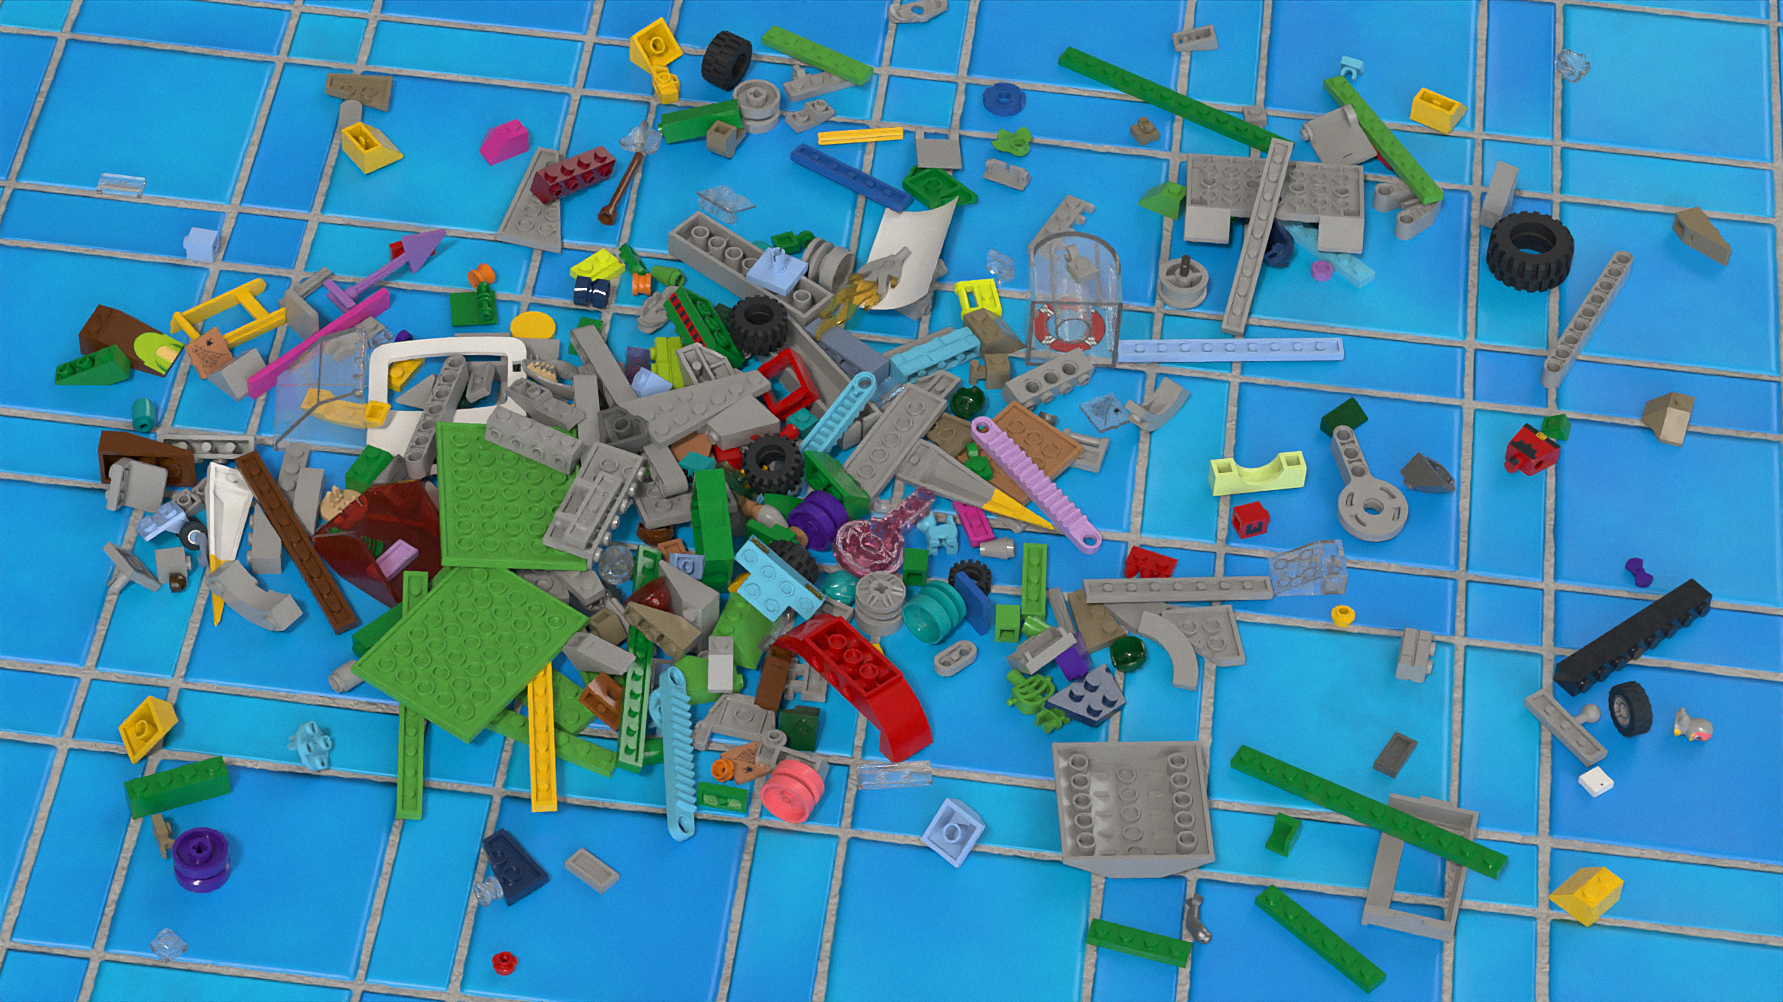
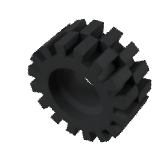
[948,559,992,597]

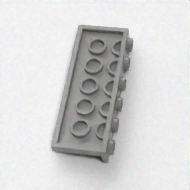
[542,441,646,569]

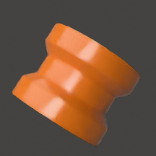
[467,263,496,290]
[632,273,651,296]

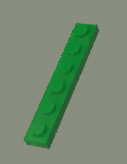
[1255,884,1386,994]

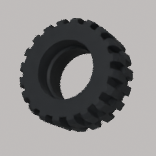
[1486,211,1575,293]

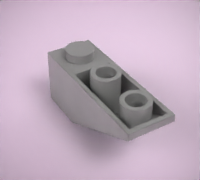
[247,505,283,574]
[562,632,636,675]

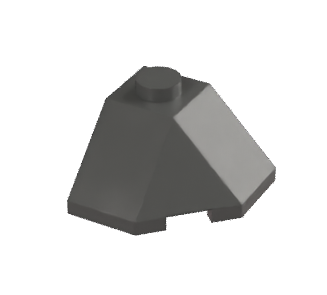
[597,406,648,454]
[1400,452,1455,493]

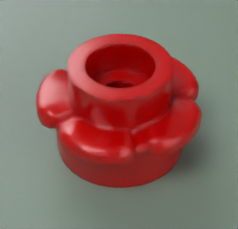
[492,951,518,976]

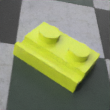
[570,248,625,281]

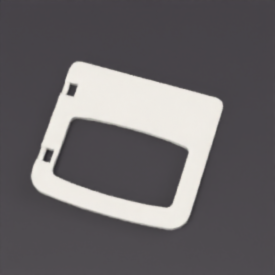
[367,337,527,458]

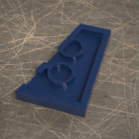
[482,828,549,906]

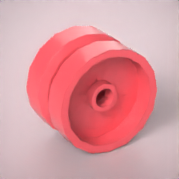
[760,759,824,824]

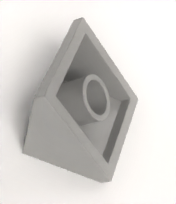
[207,348,266,402]

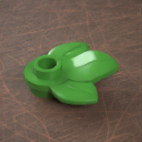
[991,126,1032,156]

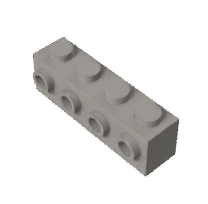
[485,405,583,475]
[159,434,257,463]

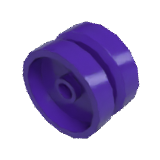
[788,490,849,552]
[172,827,231,893]

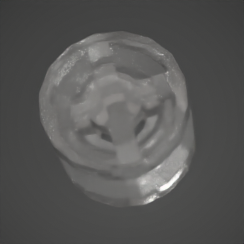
[473,875,504,907]

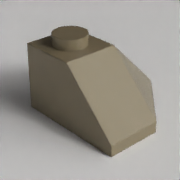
[1641,392,1695,448]

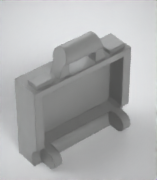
[1006,626,1077,675]

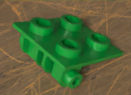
[449,281,498,327]

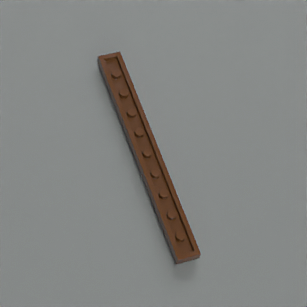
[235,450,358,635]

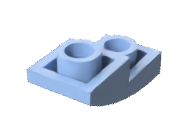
[669,553,704,579]

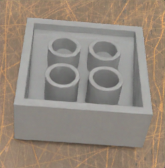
[658,559,720,656]

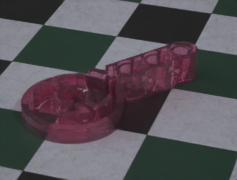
[833,487,935,579]

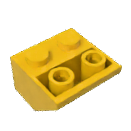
[1410,87,1468,134]
[341,122,403,174]

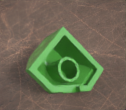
[1138,181,1186,221]

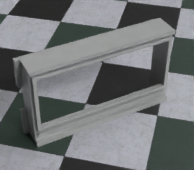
[1361,793,1479,944]

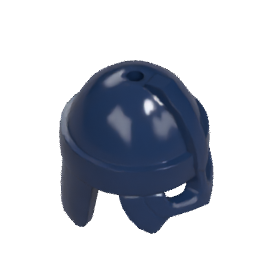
[1262,218,1295,268]

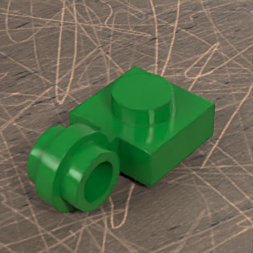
[771,230,815,255]

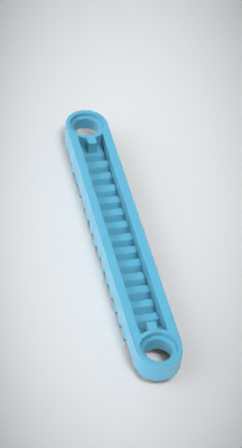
[756,371,877,505]
[659,666,697,842]

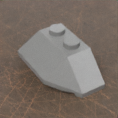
[676,342,736,387]

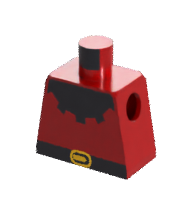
[1504,423,1561,476]

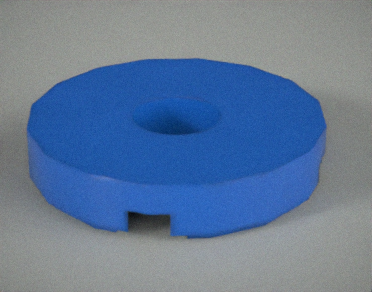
[983,82,1026,117]

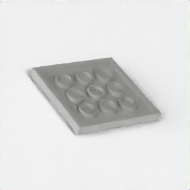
[631,451,738,529]

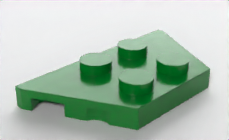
[902,165,978,209]

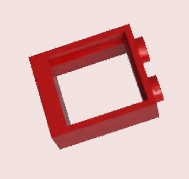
[757,348,820,423]

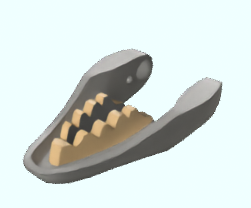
[522,359,579,401]

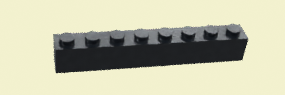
[1553,578,1713,697]

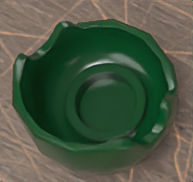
[949,385,985,421]
[1109,636,1147,673]

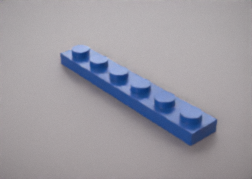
[790,143,912,213]

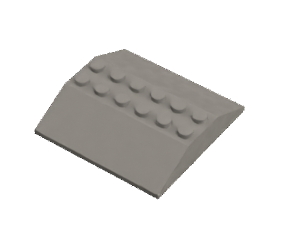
[1051,741,1215,878]

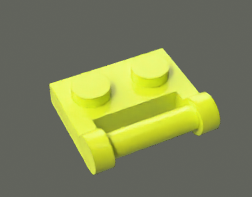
[954,278,1002,321]

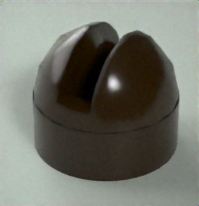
[169,573,187,593]

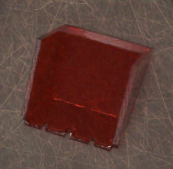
[311,479,444,609]

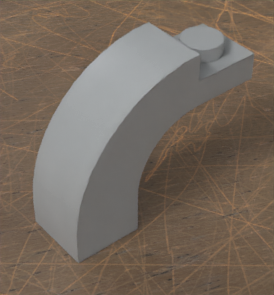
[1124,377,1191,432]

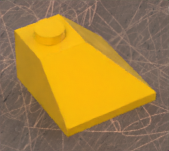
[118,695,178,765]

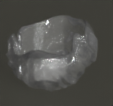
[1554,49,1591,84]

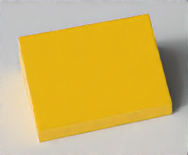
[630,17,683,74]

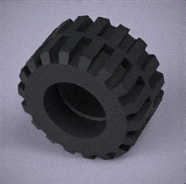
[701,30,753,90]
[730,295,788,356]
[742,433,804,497]
[768,539,819,585]

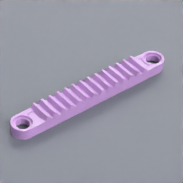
[970,416,1102,555]

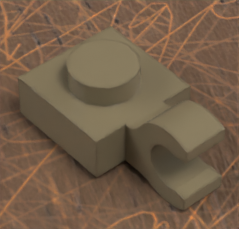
[151,813,175,859]

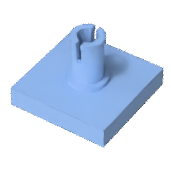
[746,247,808,297]

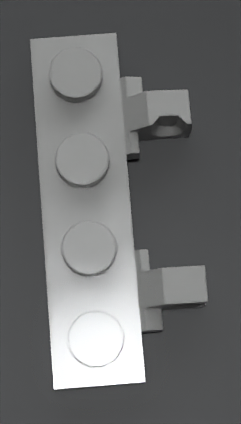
[783,64,870,103]
[553,471,623,550]

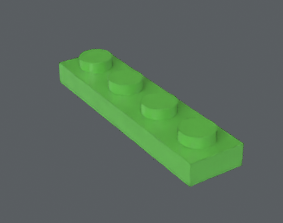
[1020,543,1047,621]

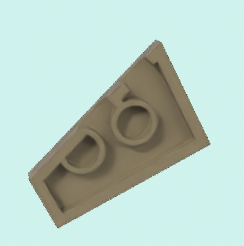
[1067,589,1126,655]

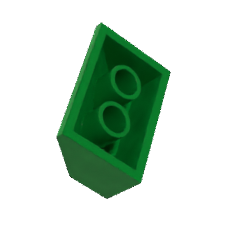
[804,450,870,524]

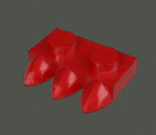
[1124,545,1178,579]

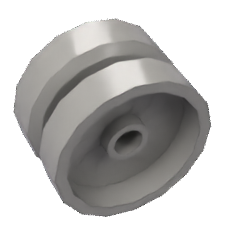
[732,79,780,134]

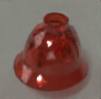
[624,576,673,614]

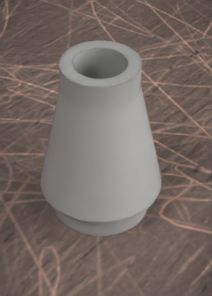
[980,537,1015,560]

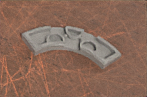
[1138,611,1199,691]

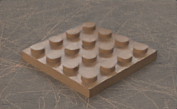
[954,400,1084,506]

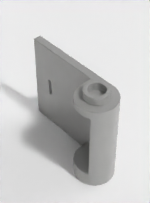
[1300,103,1377,165]

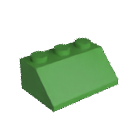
[711,592,776,670]

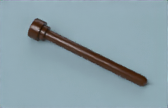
[598,152,643,226]

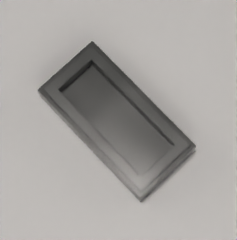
[1373,732,1418,779]

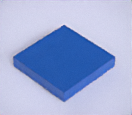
[954,571,991,636]

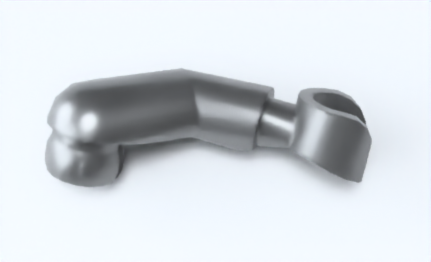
[1185,893,1212,945]

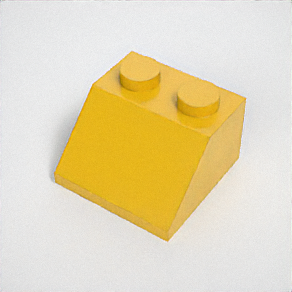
[1548,867,1624,927]

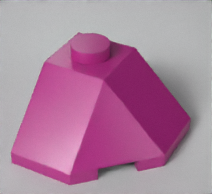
[480,119,529,166]

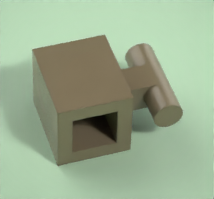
[969,353,1010,390]
[581,607,628,646]

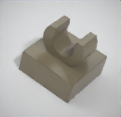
[1130,116,1160,146]

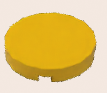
[510,311,556,339]

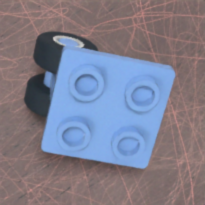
[135,502,208,551]

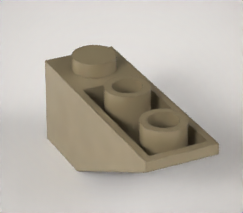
[1672,206,1731,266]
[622,601,702,662]

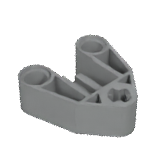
[1372,181,1443,240]

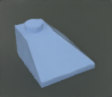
[920,798,986,868]

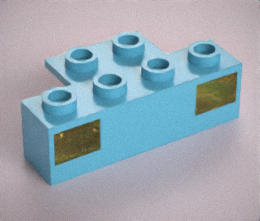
[734,534,826,623]

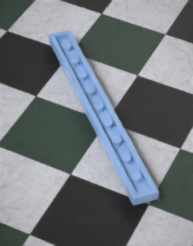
[1116,338,1344,363]

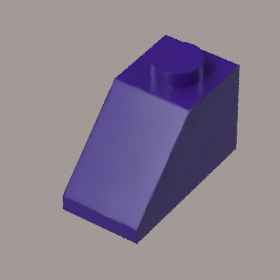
[1054,631,1092,681]

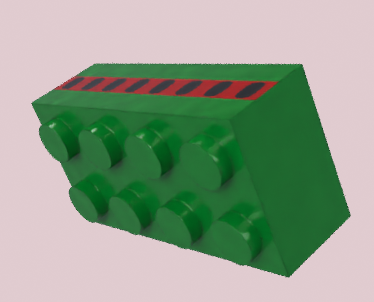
[662,286,745,369]

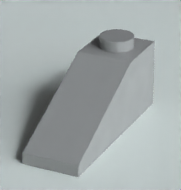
[1479,160,1519,229]

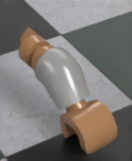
[737,496,808,549]

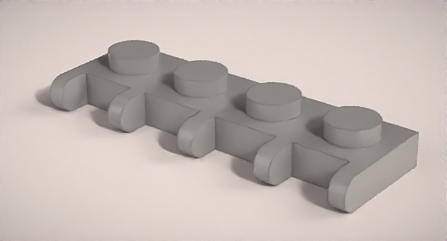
[1027,195,1095,263]

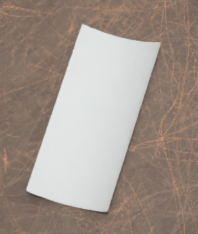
[853,196,959,310]

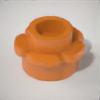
[711,758,734,782]

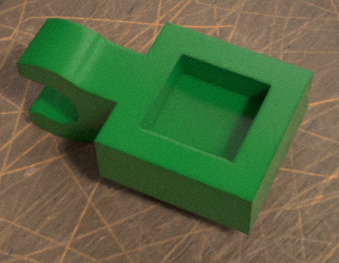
[964,442,993,481]

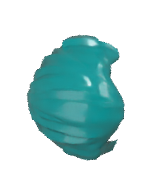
[822,570,861,606]

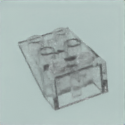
[1268,540,1348,596]

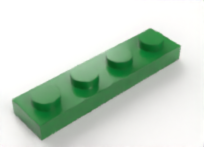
[1086,918,1192,968]

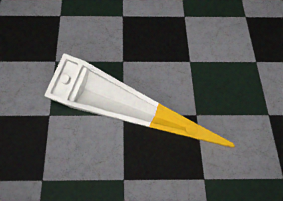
[205,462,254,627]

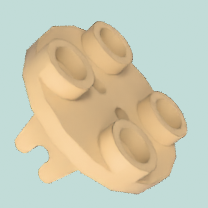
[320,485,368,529]

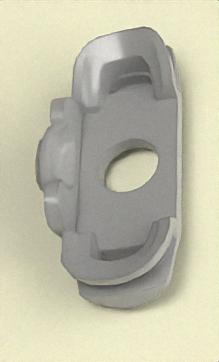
[888,0,947,23]
[637,286,679,334]

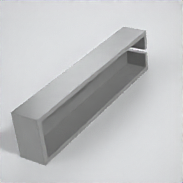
[755,313,882,450]

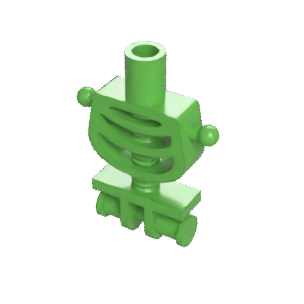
[1006,669,1070,734]

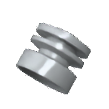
[801,237,855,295]
[854,572,906,637]

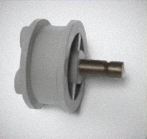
[1157,255,1209,309]

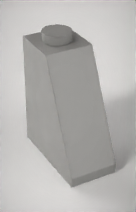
[706,393,780,451]

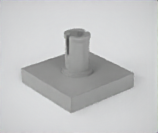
[103,542,161,594]

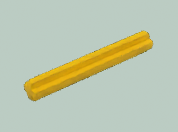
[817,127,903,145]

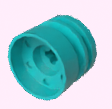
[902,579,966,645]

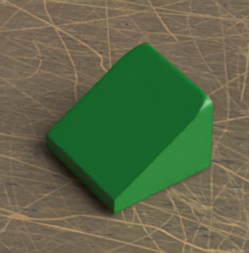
[1540,414,1571,441]

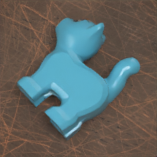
[917,511,958,556]

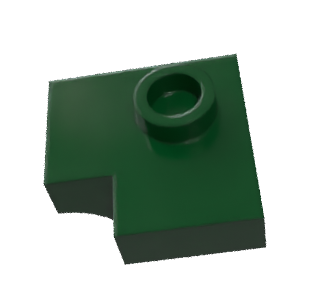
[779,705,820,752]

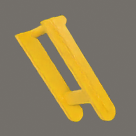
[170,278,287,350]

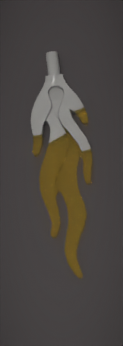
[815,247,910,341]

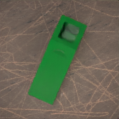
[55,344,131,385]

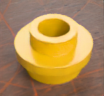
[1331,605,1355,627]

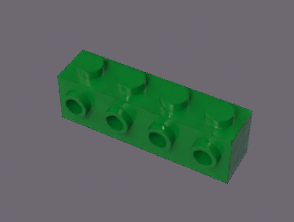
[124,755,231,820]

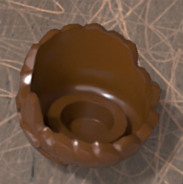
[636,521,674,546]

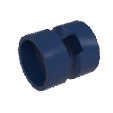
[573,276,610,309]

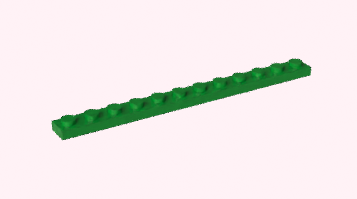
[1058,46,1295,154]
[615,545,662,774]
[1230,744,1508,880]

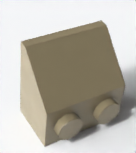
[963,308,1024,362]

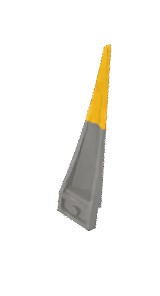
[894,439,1054,530]

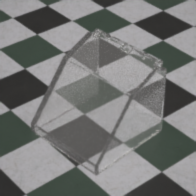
[272,327,369,451]

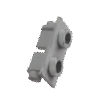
[983,158,1031,191]

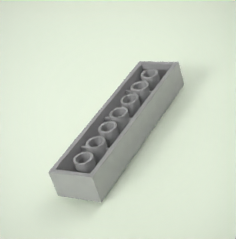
[668,210,834,330]

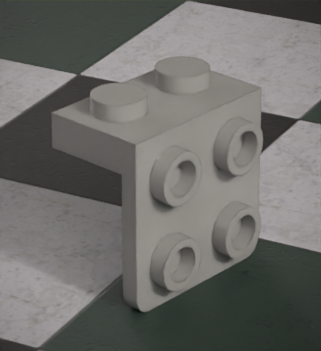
[105,457,168,514]

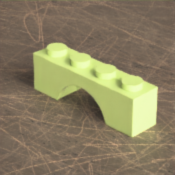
[1208,451,1307,496]

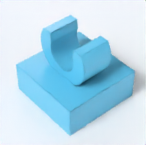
[1340,55,1365,82]

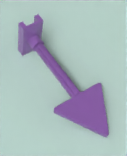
[323,229,447,314]

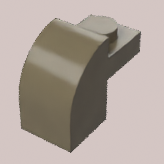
[706,120,746,158]

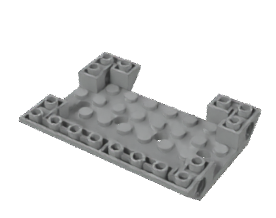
[1184,153,1364,254]

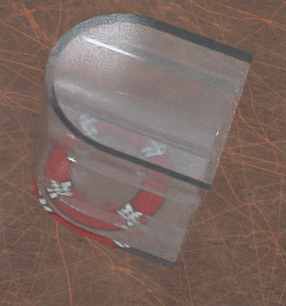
[1023,231,1123,367]

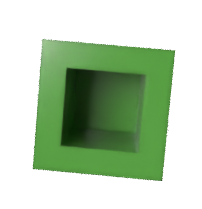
[994,604,1020,643]

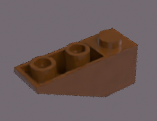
[754,644,793,711]

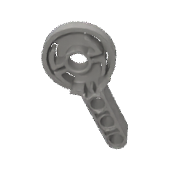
[1330,425,1408,542]

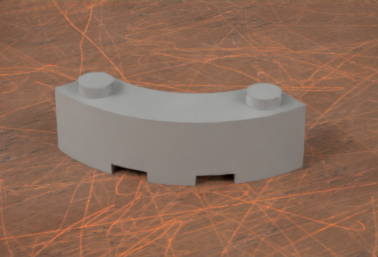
[206,559,303,631]

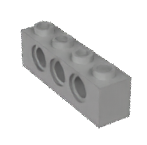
[1001,347,1094,411]

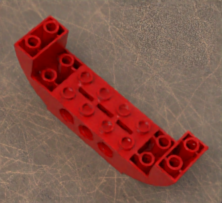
[771,613,933,766]

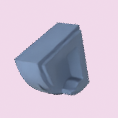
[195,533,210,567]

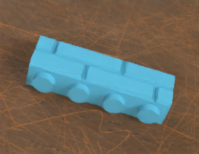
[889,326,981,386]

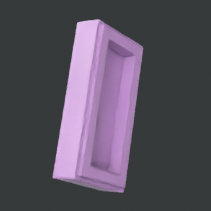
[368,539,419,583]

